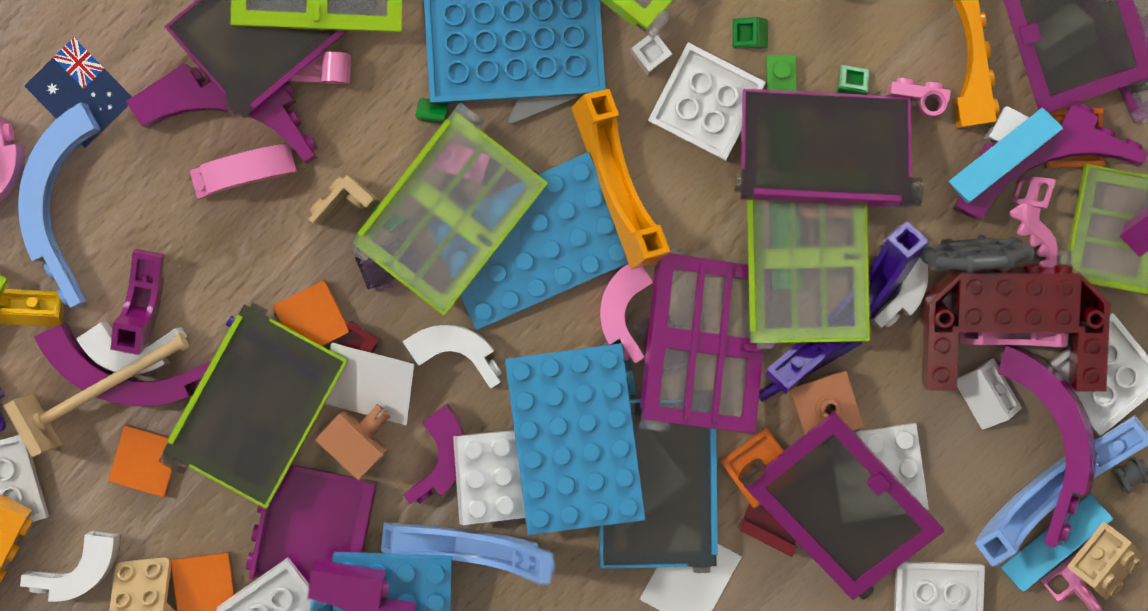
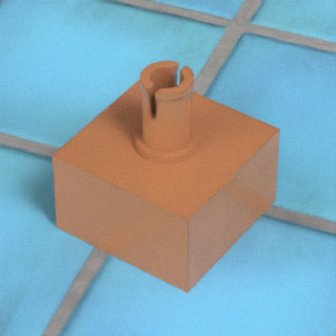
[788,369,864,438]
[315,404,391,480]

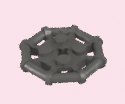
[920,235,1034,274]

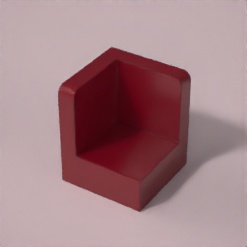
[337,321,381,353]

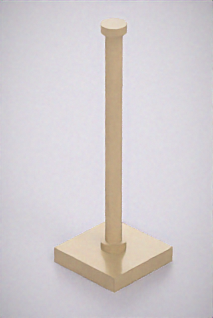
[3,333,189,458]

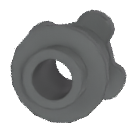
[1111,457,1148,494]

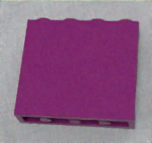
[246,461,378,583]

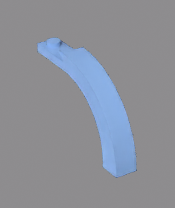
[18,102,101,308]
[975,415,1148,567]
[381,522,555,584]

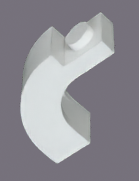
[870,224,928,328]
[77,322,188,374]
[403,325,502,389]
[20,531,120,602]

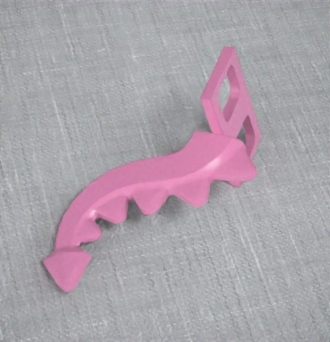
[1010,175,1058,267]
[1040,550,1103,611]

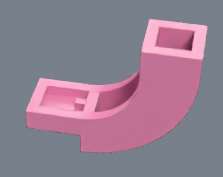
[0,117,24,202]
[190,143,297,199]
[600,263,653,363]
[959,332,1068,347]

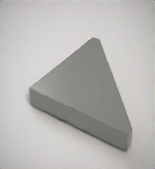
[508,95,578,124]

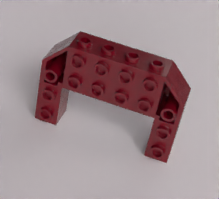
[920,264,1110,391]

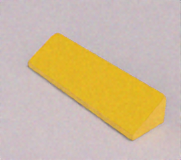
[0,289,64,327]

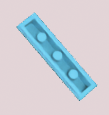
[948,107,1063,204]
[1000,494,1113,592]

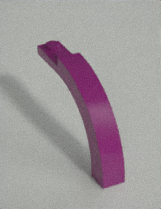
[34,324,243,406]
[997,345,1096,548]

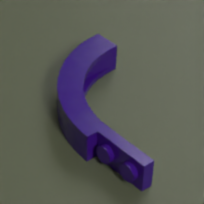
[765,221,929,394]

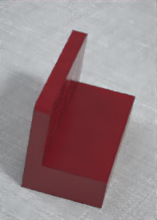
[738,503,804,557]

